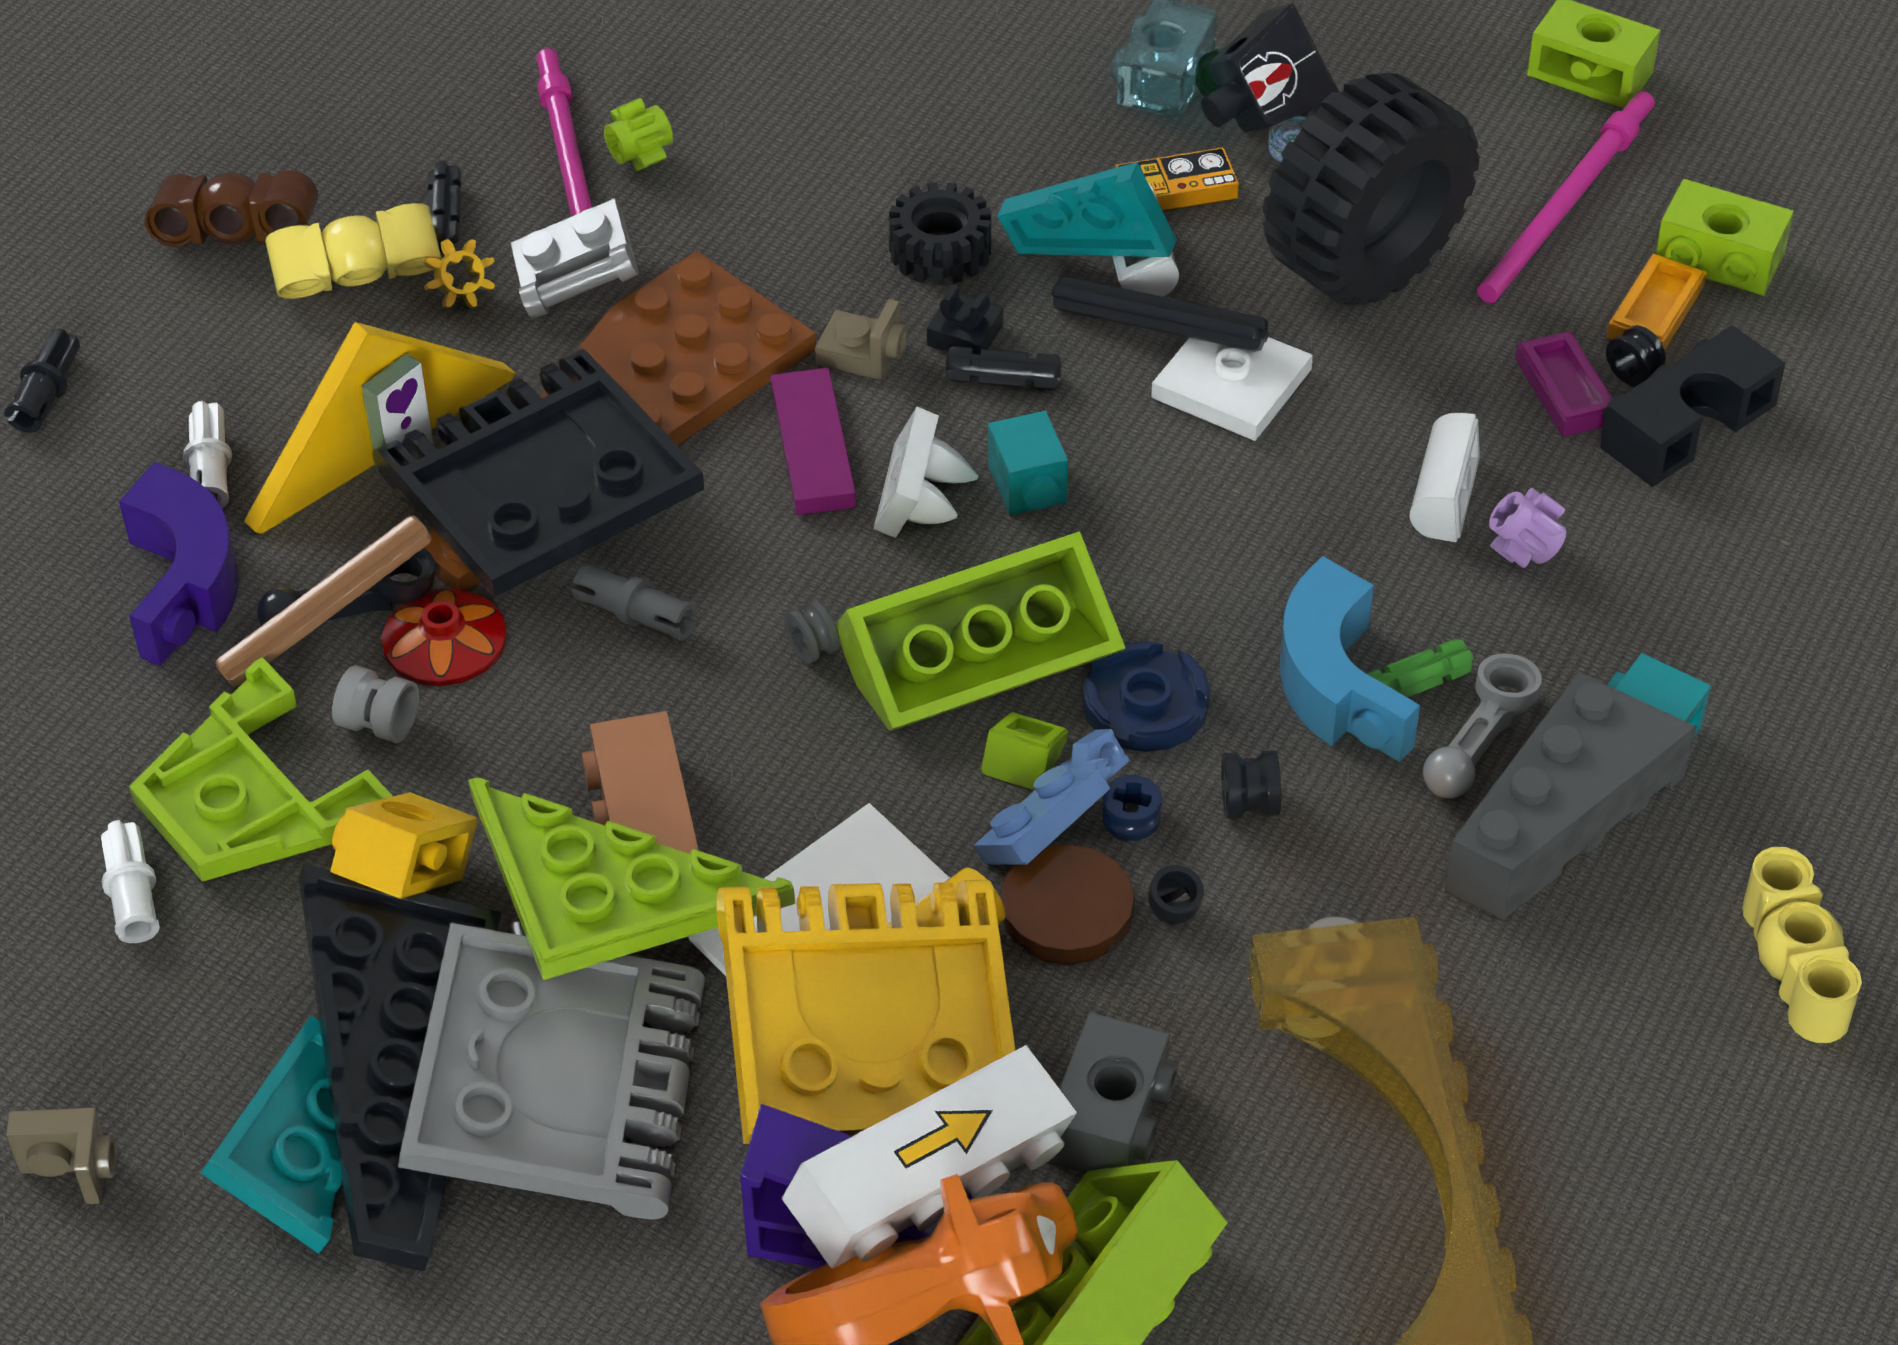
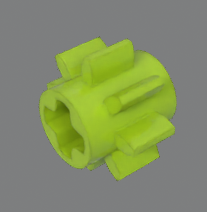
[604,98,673,172]

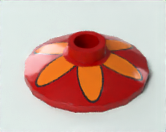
[381,588,507,686]

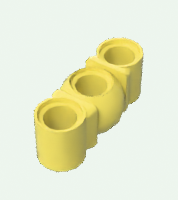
[265,203,442,299]
[1742,847,1862,1043]

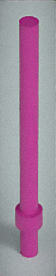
[536,48,592,217]
[1477,91,1655,303]

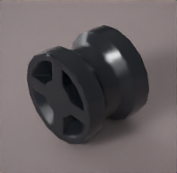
[1221,750,1281,818]

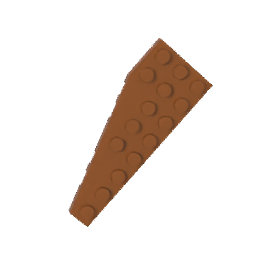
[424,250,816,591]

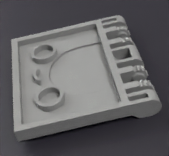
[398,923,705,1220]

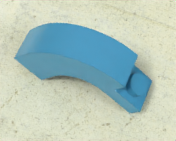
[1280,556,1420,762]

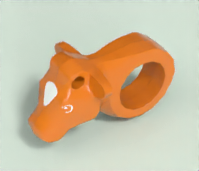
[760,1174,1079,1345]

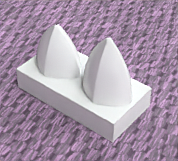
[873,407,978,538]

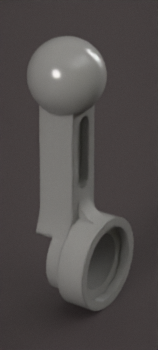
[1423,653,1542,799]

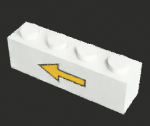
[782,1045,1077,1269]

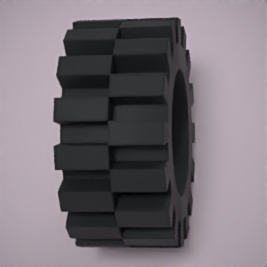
[889,182,991,285]

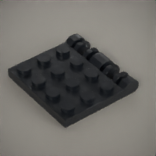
[372,348,704,597]

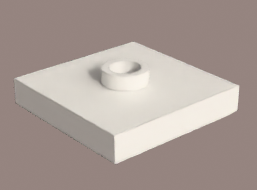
[1151,337,1313,441]

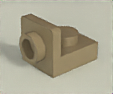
[815,299,908,380]
[6,1108,117,1204]

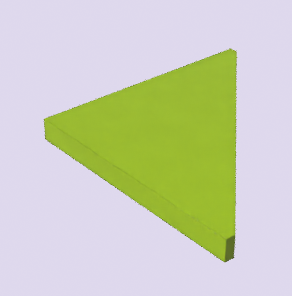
[468,777,795,980]

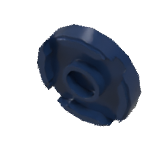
[1082,641,1210,752]

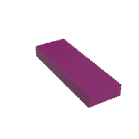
[770,368,856,515]

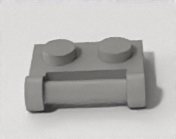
[510,198,639,320]

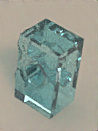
[1111,0,1217,119]

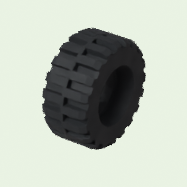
[1262,72,1480,305]

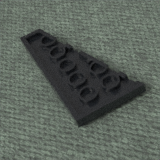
[299,864,501,1271]

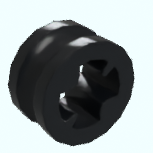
[1606,325,1666,386]

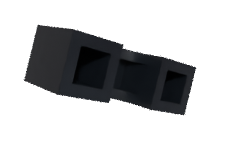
[1600,325,1786,487]

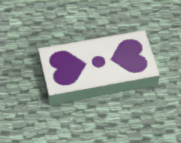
[362,354,434,475]

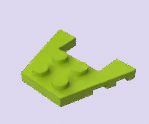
[129,657,393,882]

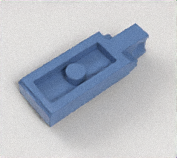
[973,729,1130,865]

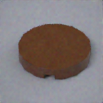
[1000,844,1135,964]

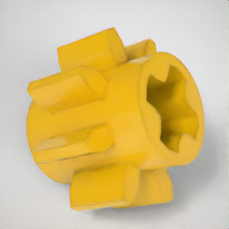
[423,239,495,309]

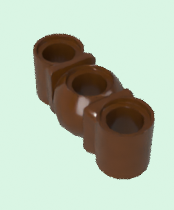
[145,170,318,247]

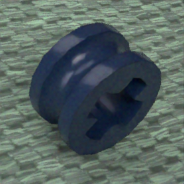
[1102,775,1161,841]

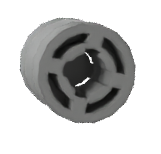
[332,665,419,743]

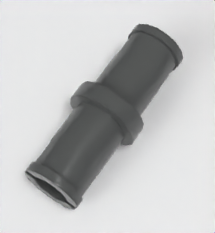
[572,562,698,641]

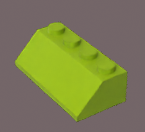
[835,531,1126,731]
[957,1160,1228,1345]

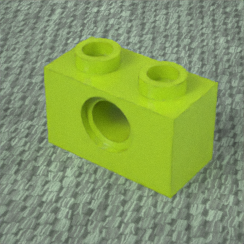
[1527,0,1660,108]
[1655,178,1794,296]

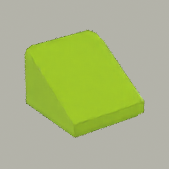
[981,712,1069,790]

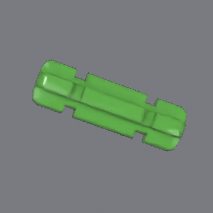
[1366,638,1474,698]

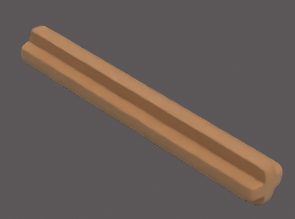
[215,516,432,687]

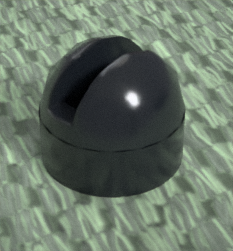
[1148,865,1204,925]

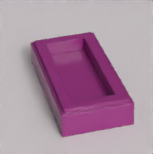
[1515,331,1612,437]

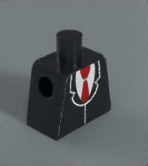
[1201,3,1340,132]

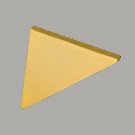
[244,322,516,534]

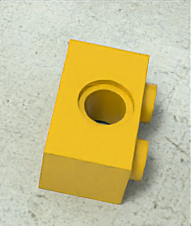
[330,792,479,899]

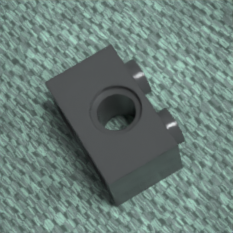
[1048,1012,1178,1173]

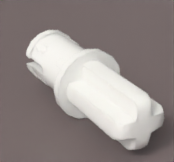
[183,400,232,508]
[101,820,160,943]

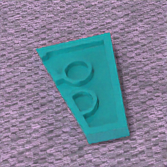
[997,162,1177,257]
[200,1015,342,1253]

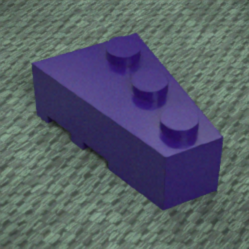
[740,1104,974,1268]

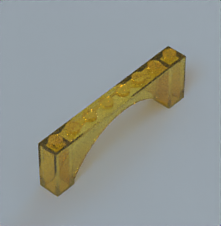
[1248,917,1533,1345]

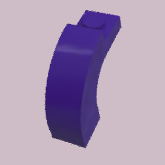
[119,462,238,666]

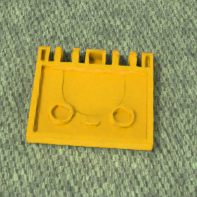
[716,880,1015,1144]

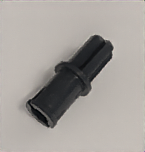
[4,328,80,433]

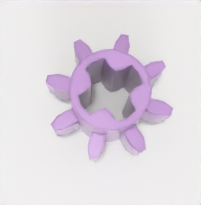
[1489,488,1566,568]

